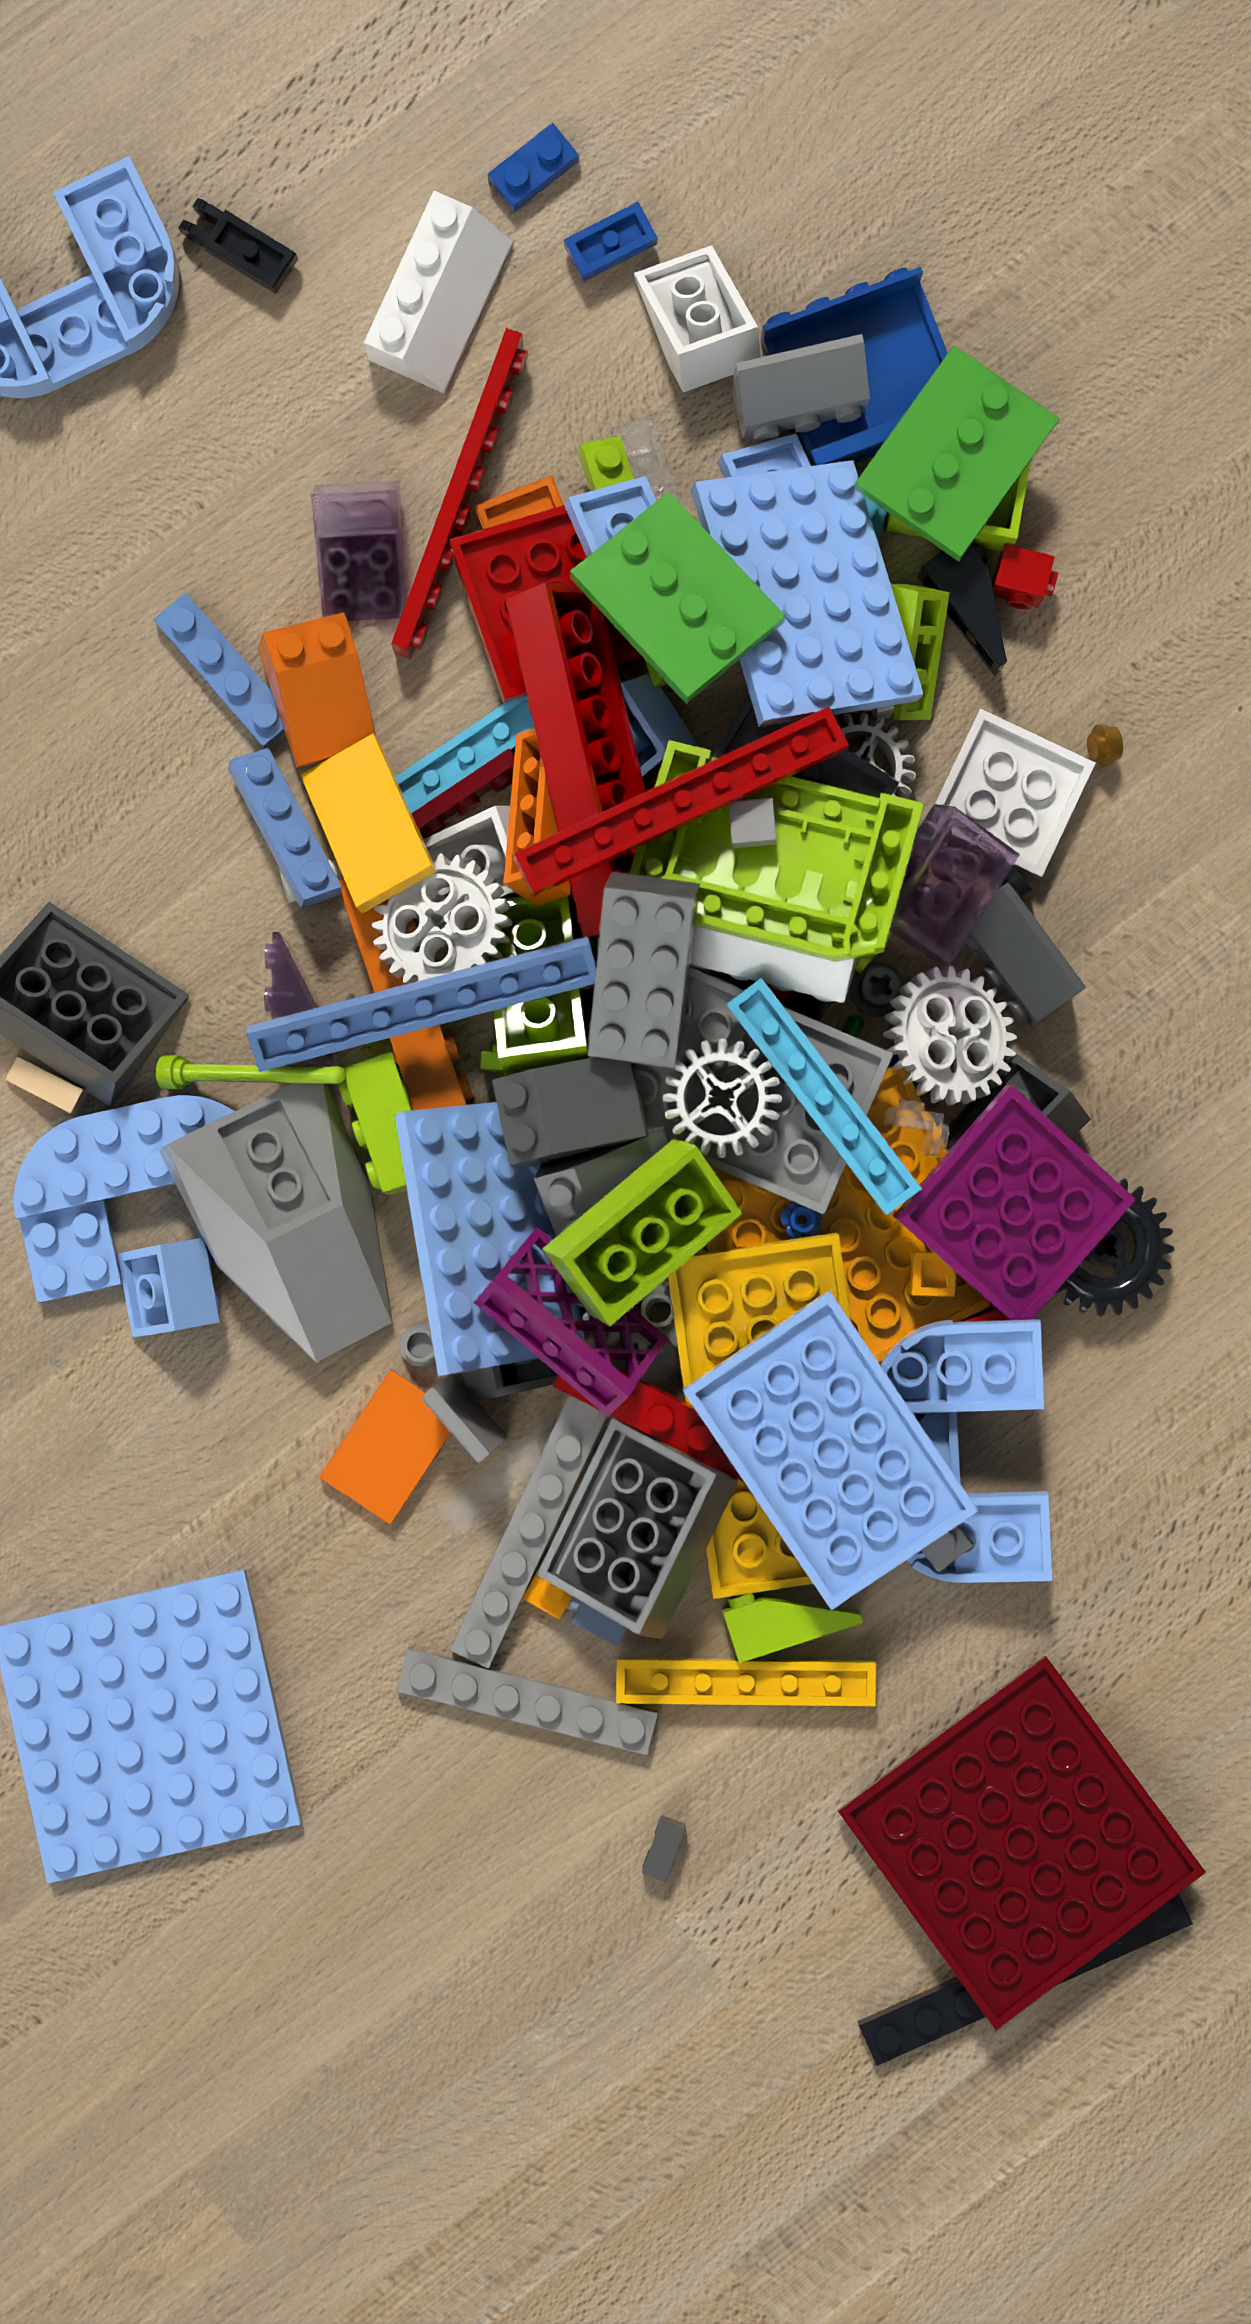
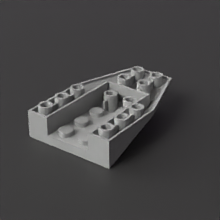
[159,1083,392,1363]

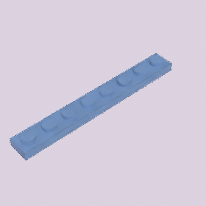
[246,937,596,1072]

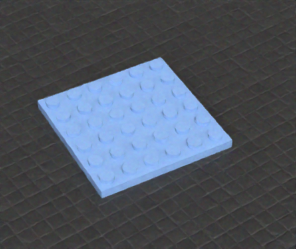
[0,1568,302,1884]

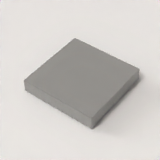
[422,1374,507,1463]

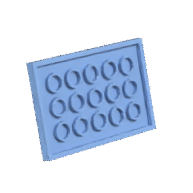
[691,460,923,727]
[395,1102,585,1376]
[683,1291,978,1610]

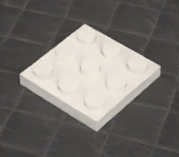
[924,709,1095,879]

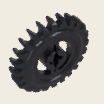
[1054,1178,1175,1317]

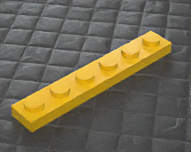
[616,1658,876,1706]

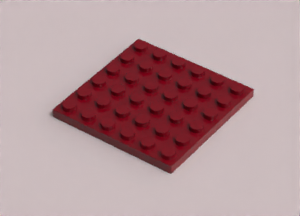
[837,1656,1206,2031]

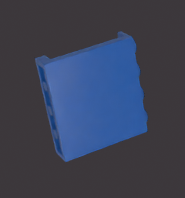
[760,267,948,466]

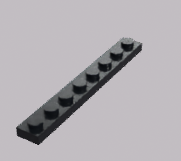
[858,1893,1193,2066]

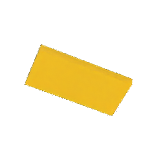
[300,733,437,913]

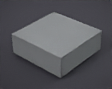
[729,798,777,849]

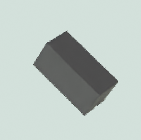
[642,1815,686,1882]

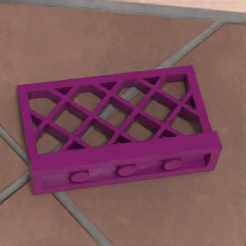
[473,1227,669,1417]

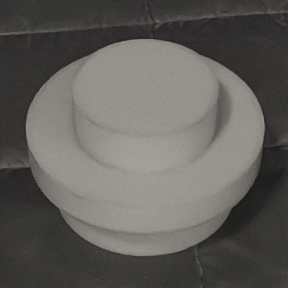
[400,1324,435,1366]

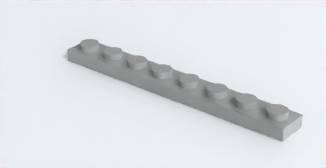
[450,1342,628,1669]

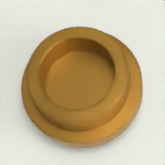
[1087,724,1123,767]

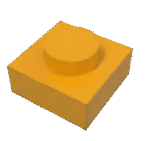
[909,1251,956,1297]
[522,1564,573,1619]

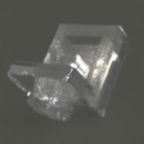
[884,1100,949,1157]

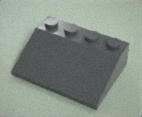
[0,902,189,1106]
[537,1418,738,1639]

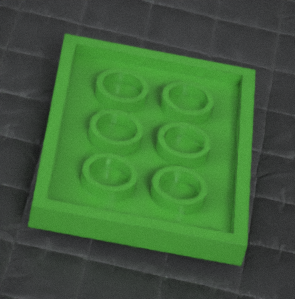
[854,345,1060,561]
[570,491,786,704]

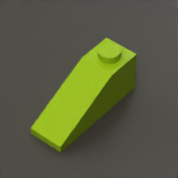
[891,584,950,720]
[722,1593,863,1663]

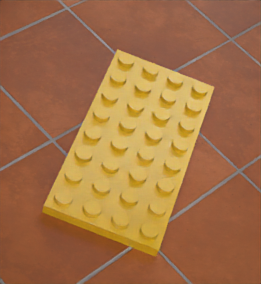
[668,1233,850,1599]

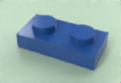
[487,123,579,212]
[564,202,658,282]

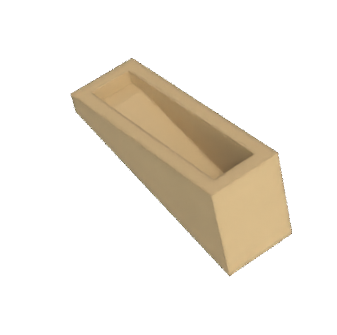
[5,1056,89,1116]

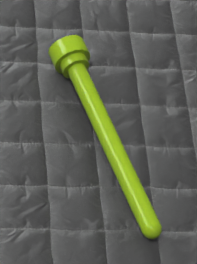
[156,1055,346,1090]

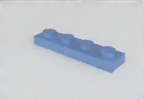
[153,592,285,749]
[228,748,342,908]

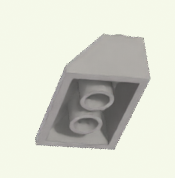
[732,334,870,442]

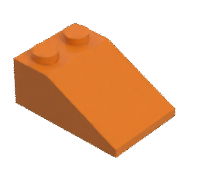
[257,612,376,768]

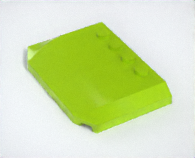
[629,740,924,962]

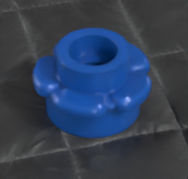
[780,1201,823,1239]

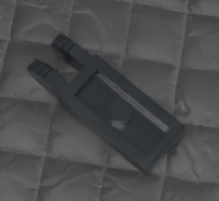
[178,198,298,294]

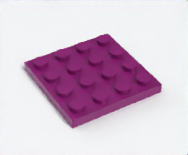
[893,1084,1136,1320]

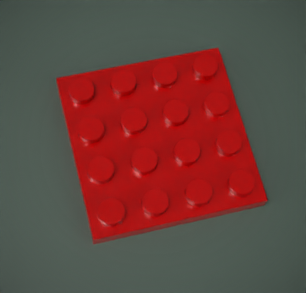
[449,505,645,703]

